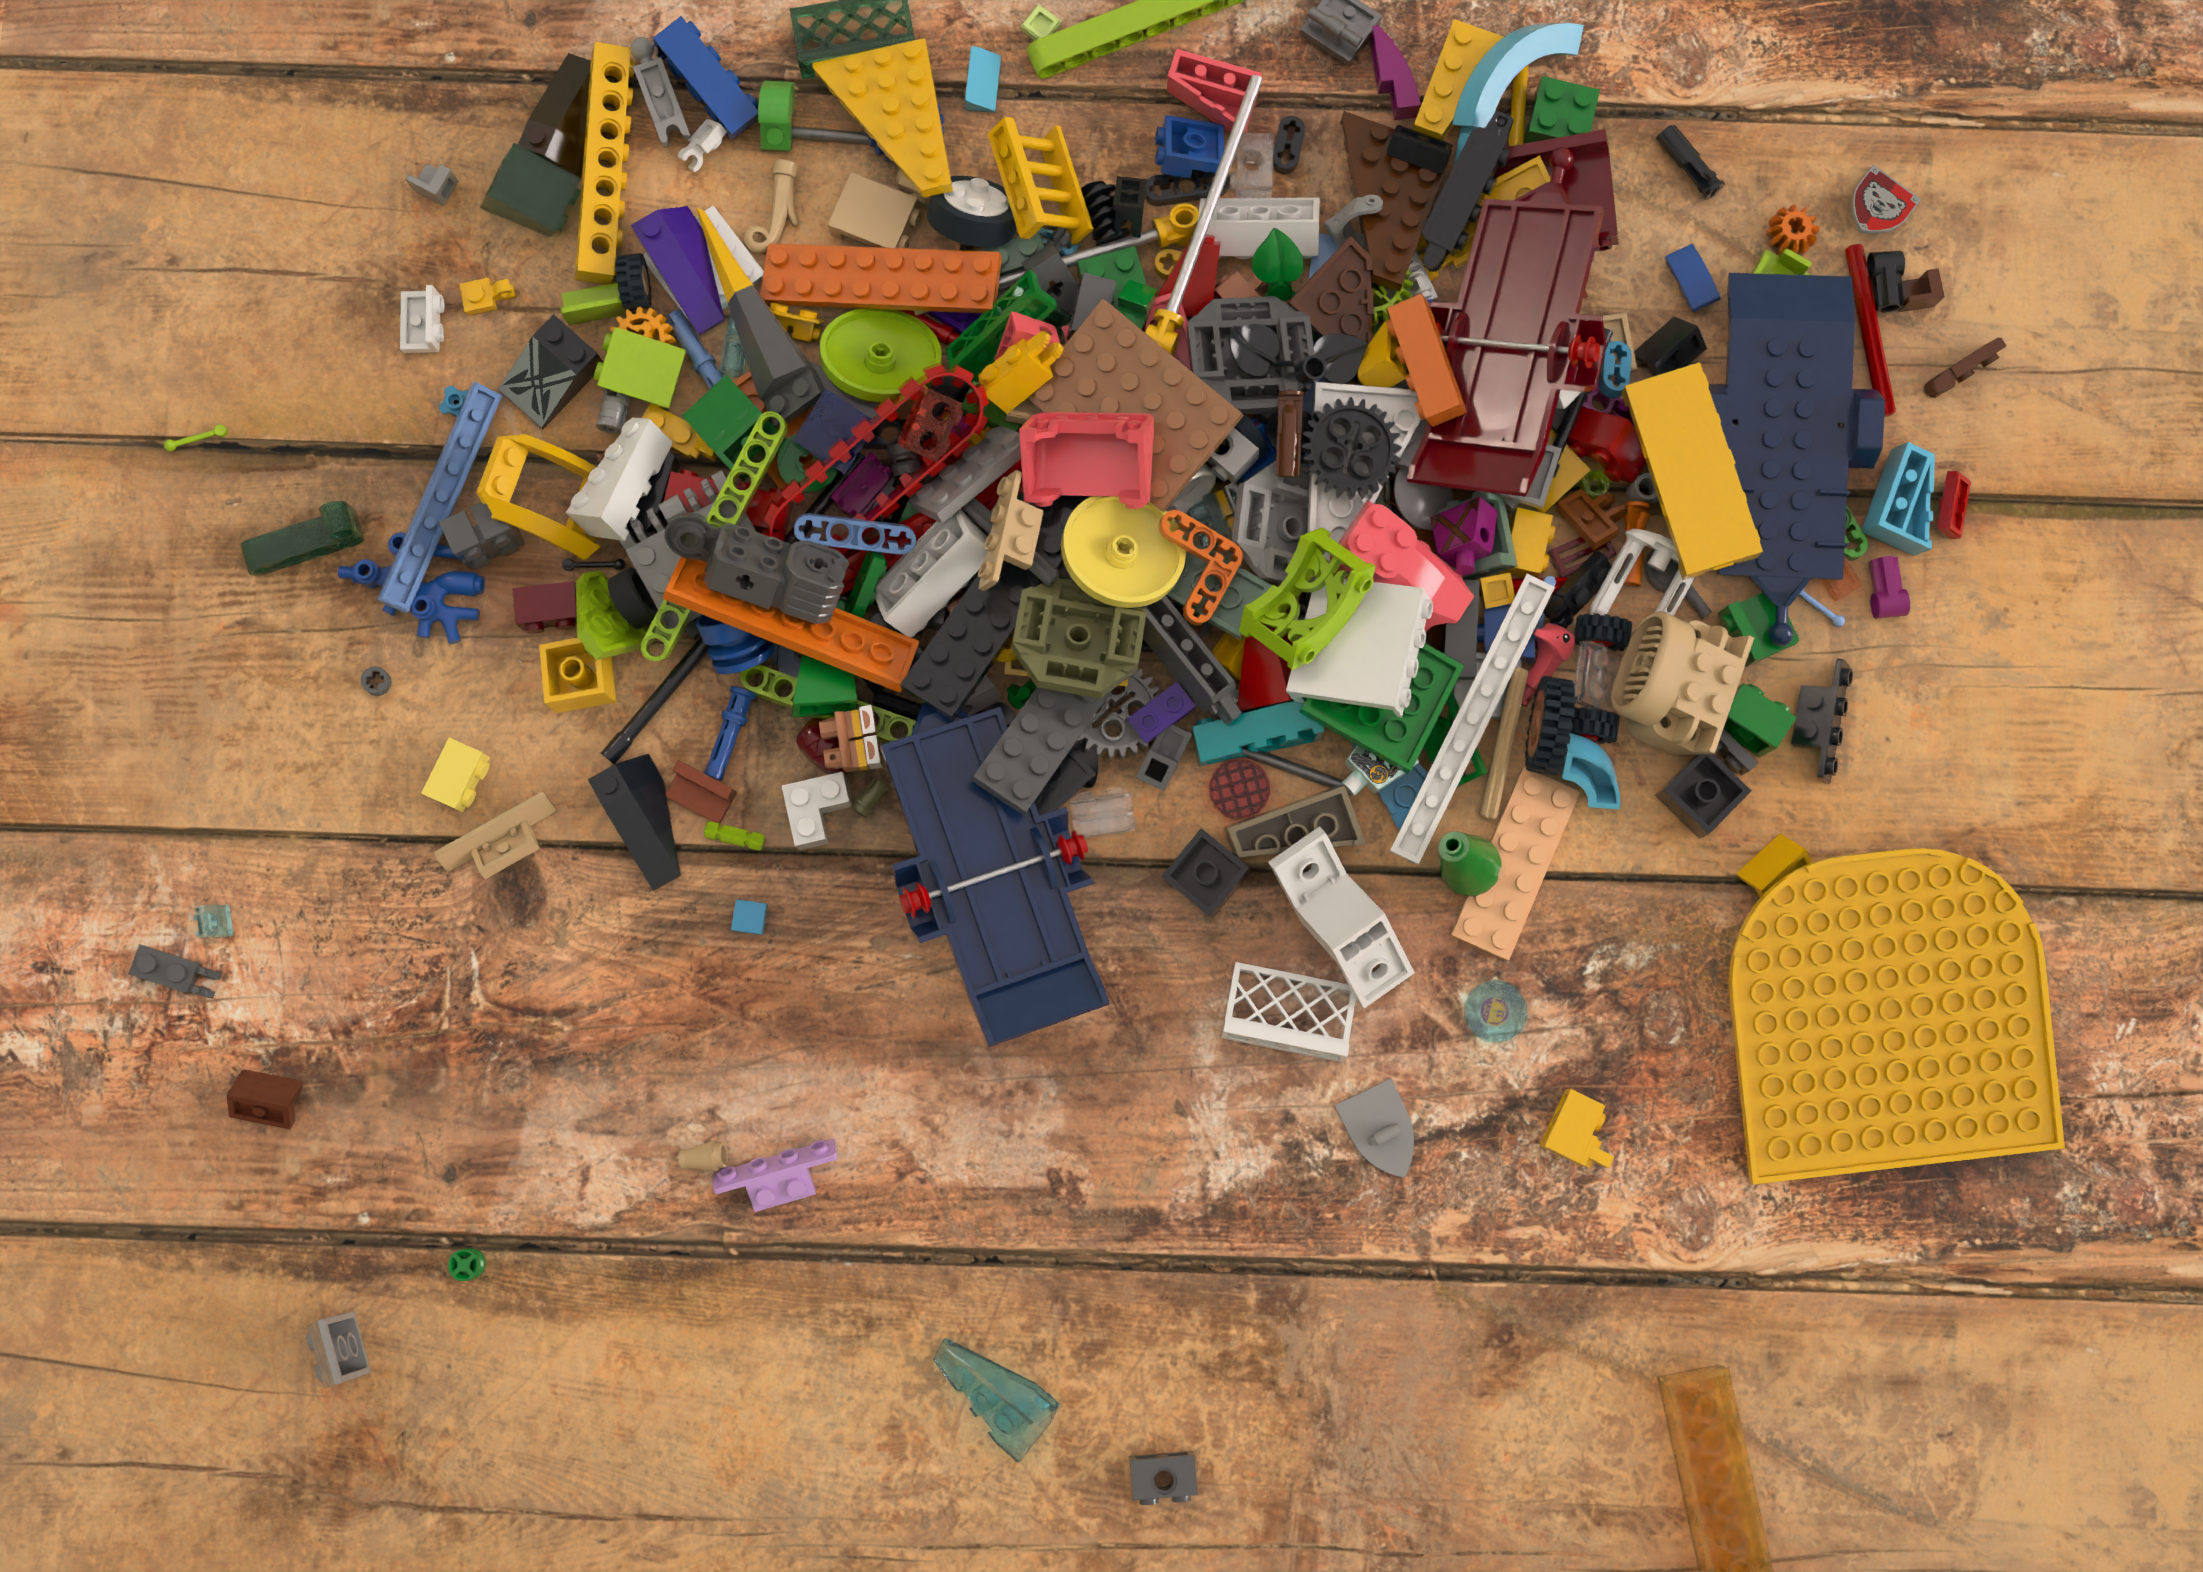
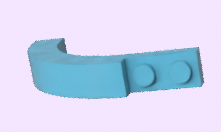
[1452,23,1584,165]

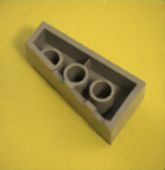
[1224,785,1366,857]

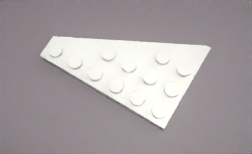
[1307,382,1421,563]

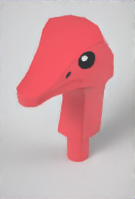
[1521,623,1575,707]

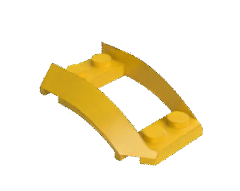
[476,434,601,560]

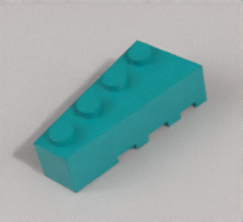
[1191,700,1324,767]

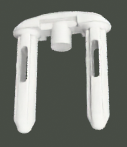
[1590,529,1695,616]

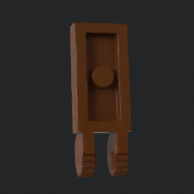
[1923,337,2006,398]

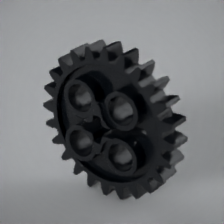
[1301,397,1402,500]

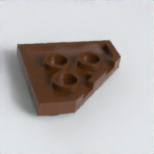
[1287,236,1374,344]

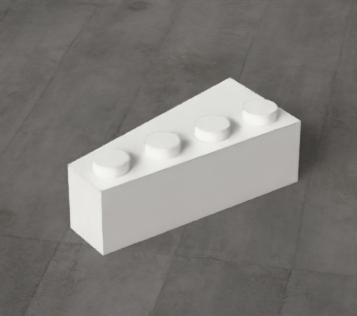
[565,417,673,541]

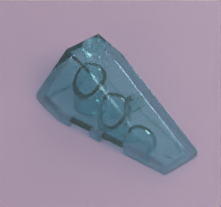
[933,1338,1060,1463]

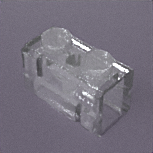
[1069,787,1136,838]

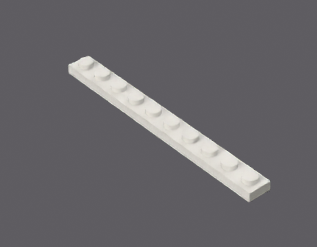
[1390,574,1555,865]

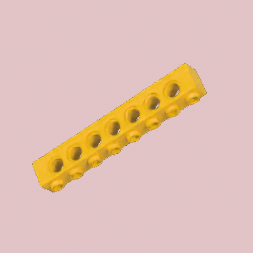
[574,41,635,285]

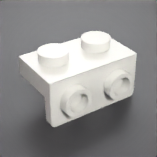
[400,285,444,353]

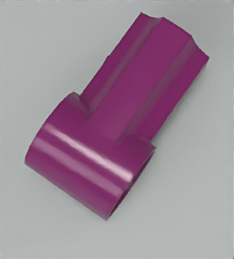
[1869,556,1910,619]

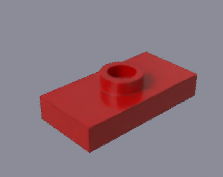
[1937,471,1971,539]

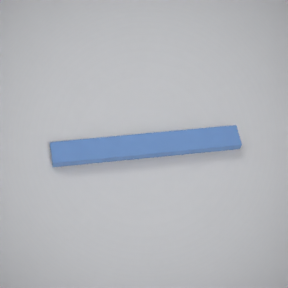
[377,382,502,613]

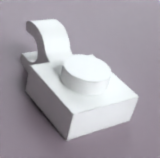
[677,119,727,172]

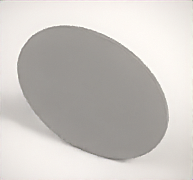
[1394,468,1453,530]

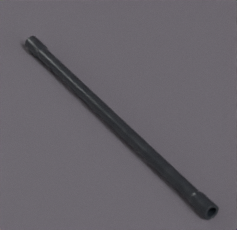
[601,450,865,764]

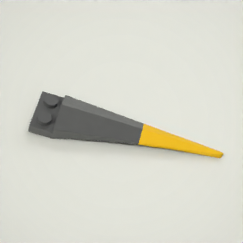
[697,208,827,428]

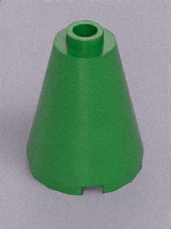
[1438,831,1502,896]

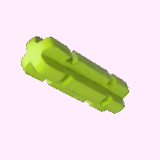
[704,821,765,851]

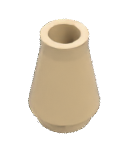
[678,1140,728,1172]

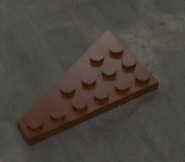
[1340,111,1452,292]

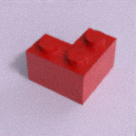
[1567,407,1646,484]

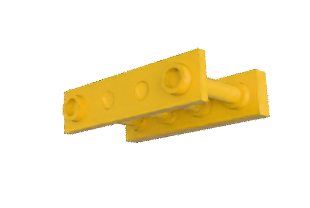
[988,116,1093,245]

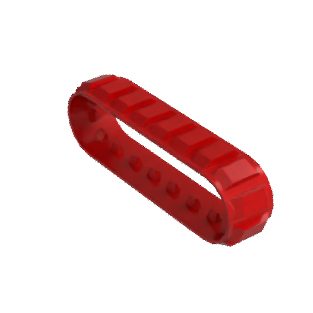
[762,363,989,555]

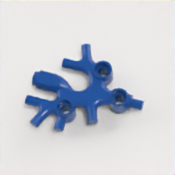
[338,532,485,644]

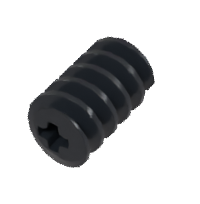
[1081,181,1131,246]

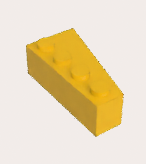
[1412,19,1504,140]

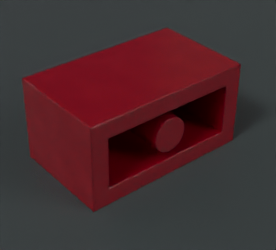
[512,581,577,634]

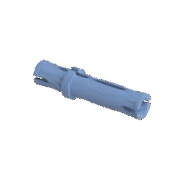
[666,310,723,390]

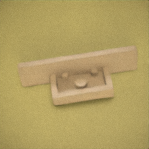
[978,470,1044,591]
[434,792,557,879]

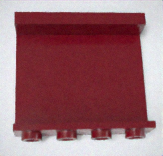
[1494,129,1619,251]

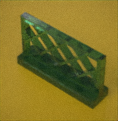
[790,0,915,79]

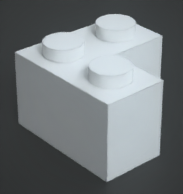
[782,772,852,850]

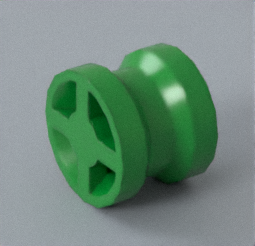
[447,1248,486,1281]

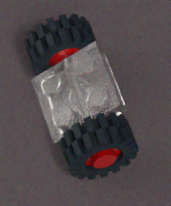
[1570,613,1632,744]

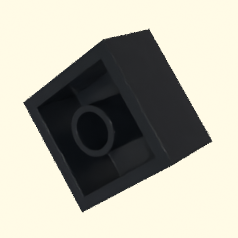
[1655,754,1752,839]
[1161,828,1252,919]

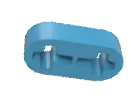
[1598,341,1632,398]

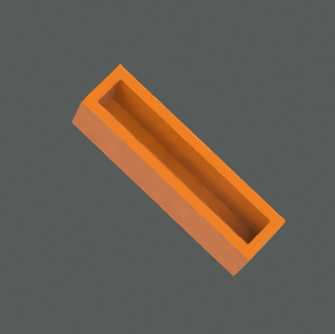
[1386,293,1467,427]

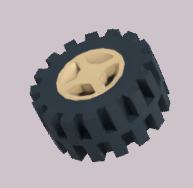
[615,253,652,310]

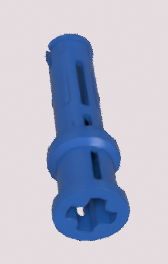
[704,686,757,781]

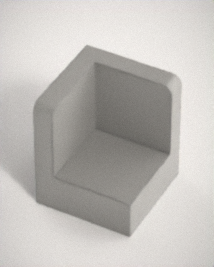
[405,164,459,206]

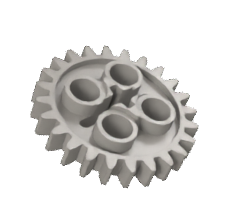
[1076,669,1159,760]

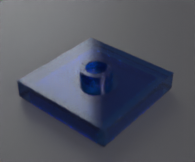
[793,388,876,475]

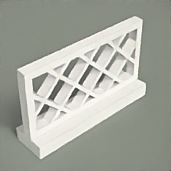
[1221,962,1356,1063]

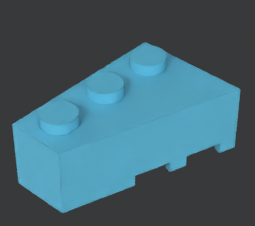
[1861,442,1935,556]

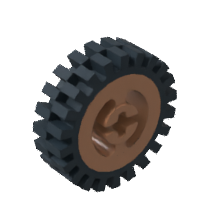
[1525,676,1575,776]

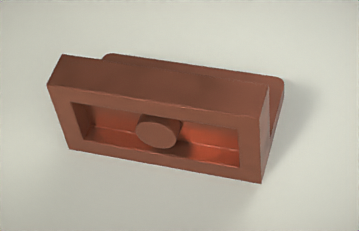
[666,760,737,823]
[226,1070,303,1129]

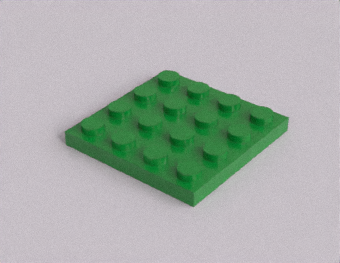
[1299,643,1464,774]

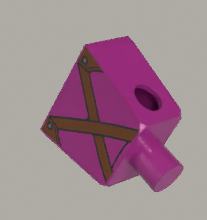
[1431,496,1497,575]

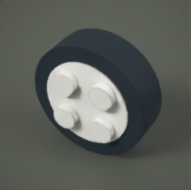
[927,176,1016,251]

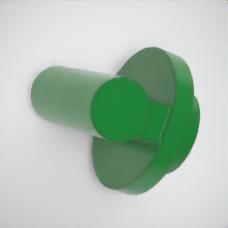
[1007,679,1037,710]

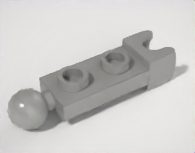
[630,37,691,148]

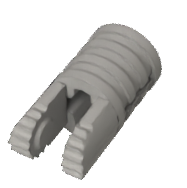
[596,389,631,434]

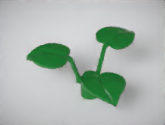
[1252,228,1320,342]

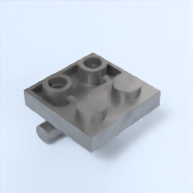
[1300,0,1382,66]

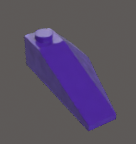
[631,206,725,336]

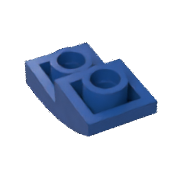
[1665,243,1721,312]

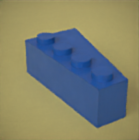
[653,16,759,141]

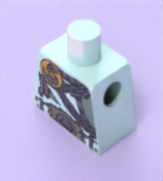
[1341,745,1419,796]

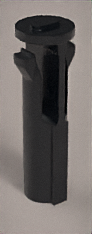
[1656,125,1725,200]

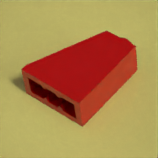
[1156,234,1220,317]
[1237,626,1293,711]

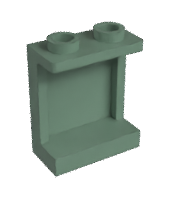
[1437,491,1517,580]

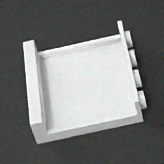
[1286,578,1433,718]

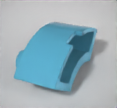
[1561,733,1620,809]

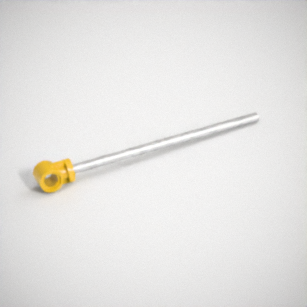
[1145,75,1263,356]
[914,203,1199,315]

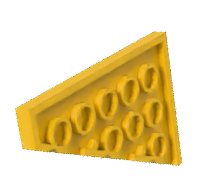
[812,38,953,198]

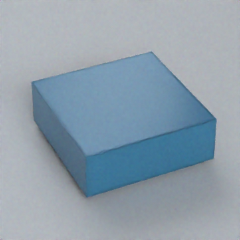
[731,899,768,935]

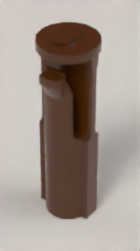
[1276,389,1304,478]

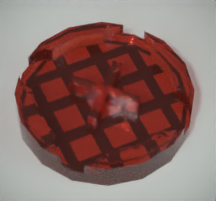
[1209,758,1270,820]

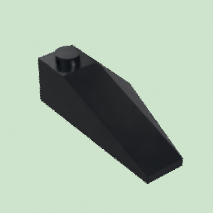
[588,754,681,891]

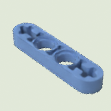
[794,513,916,555]

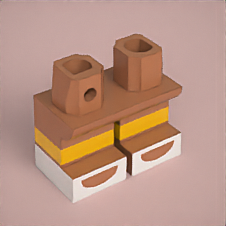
[819,705,883,772]

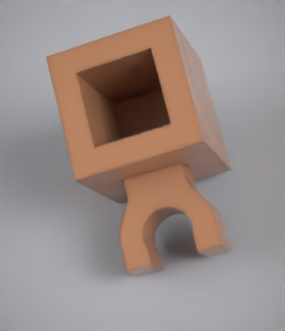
[1214,271,1267,299]

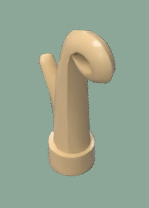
[744,159,798,253]

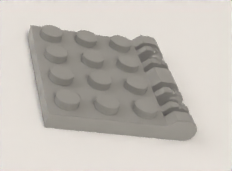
[619,470,757,629]

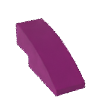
[1369,25,1421,120]

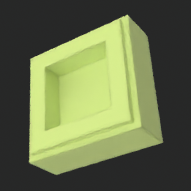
[1021,4,1062,41]

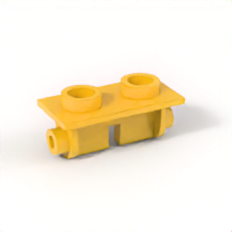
[769,303,825,343]

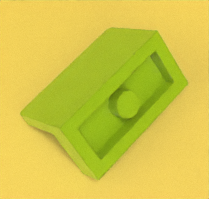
[560,283,626,325]

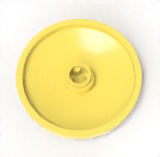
[1061,496,1186,608]

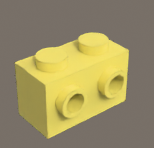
[421,737,490,813]

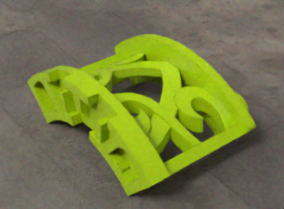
[1238,527,1376,670]

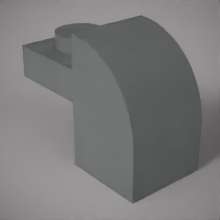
[1136,724,1193,791]

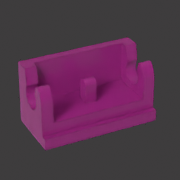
[831,452,894,518]

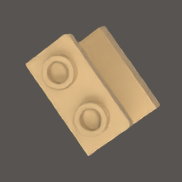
[828,172,922,248]

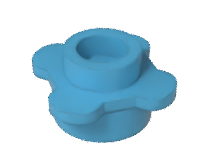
[439,386,469,417]

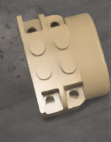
[1611,611,1754,756]

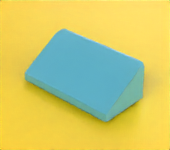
[965,46,1001,113]

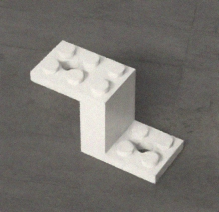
[1268,826,1415,1008]

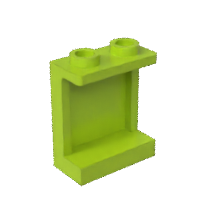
[593,327,686,411]

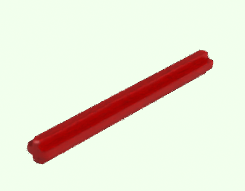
[1845,244,1896,417]

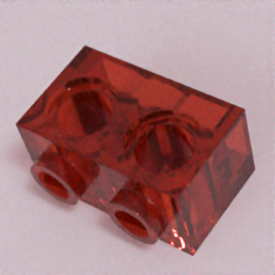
[897,384,963,462]

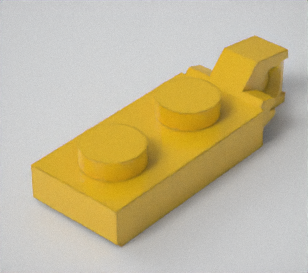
[642,403,717,461]

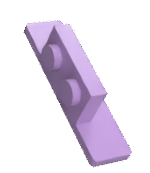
[713,1139,838,1212]

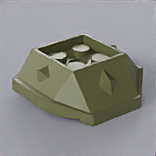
[1011,578,1147,699]

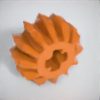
[1765,204,1820,255]

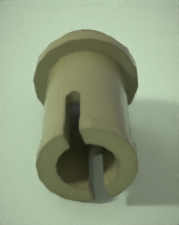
[851,777,889,818]

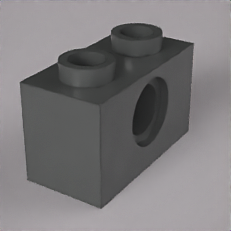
[1129,1451,1198,1505]

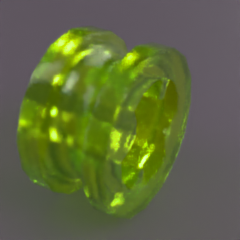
[1579,470,1610,500]

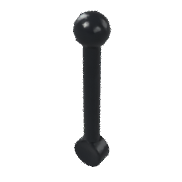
[562,558,626,571]

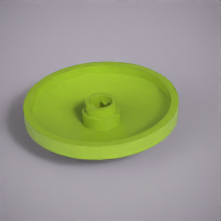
[819,308,942,403]

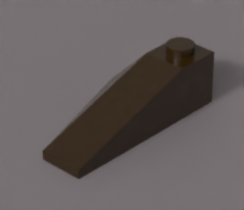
[517,53,591,180]

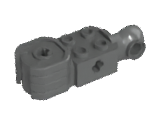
[664,512,849,624]

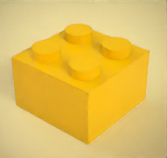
[539,638,616,713]

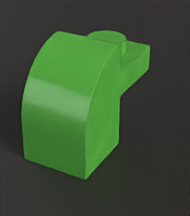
[758,80,795,151]

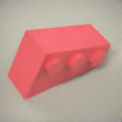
[1167,49,1262,142]

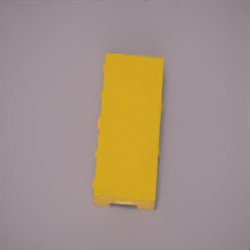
[1621,362,1763,581]

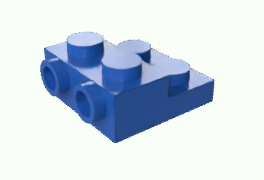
[1155,115,1224,178]

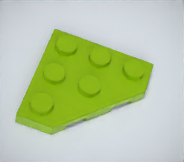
[576,570,656,660]

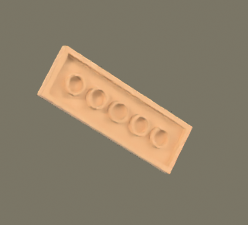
[1450,767,1581,961]

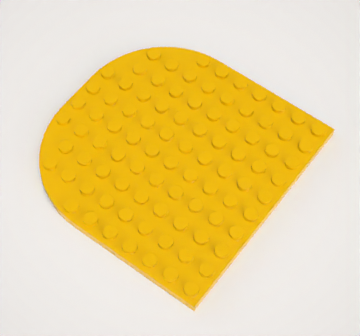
[1729,848,2065,1185]

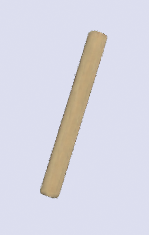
[1480,667,1528,819]

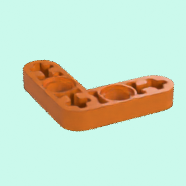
[1159,510,1243,625]

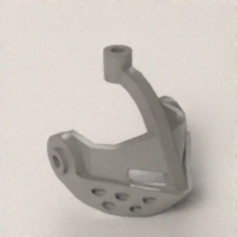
[1324,195,1383,250]

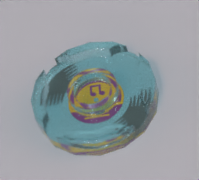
[1464,980,1527,1043]

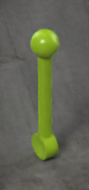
[164,424,228,451]

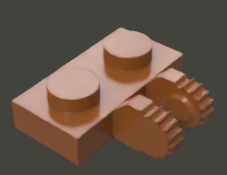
[1556,489,1627,550]

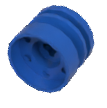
[696,614,775,674]

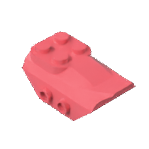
[1329,499,1474,632]

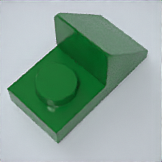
[1117,280,1158,331]

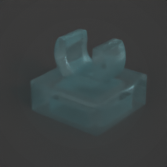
[194,905,234,939]

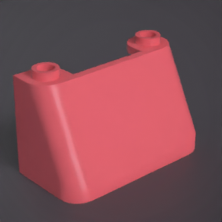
[1019,412,1154,509]

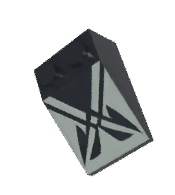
[498,314,604,429]

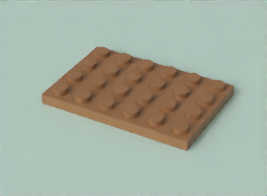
[1028,299,1244,513]

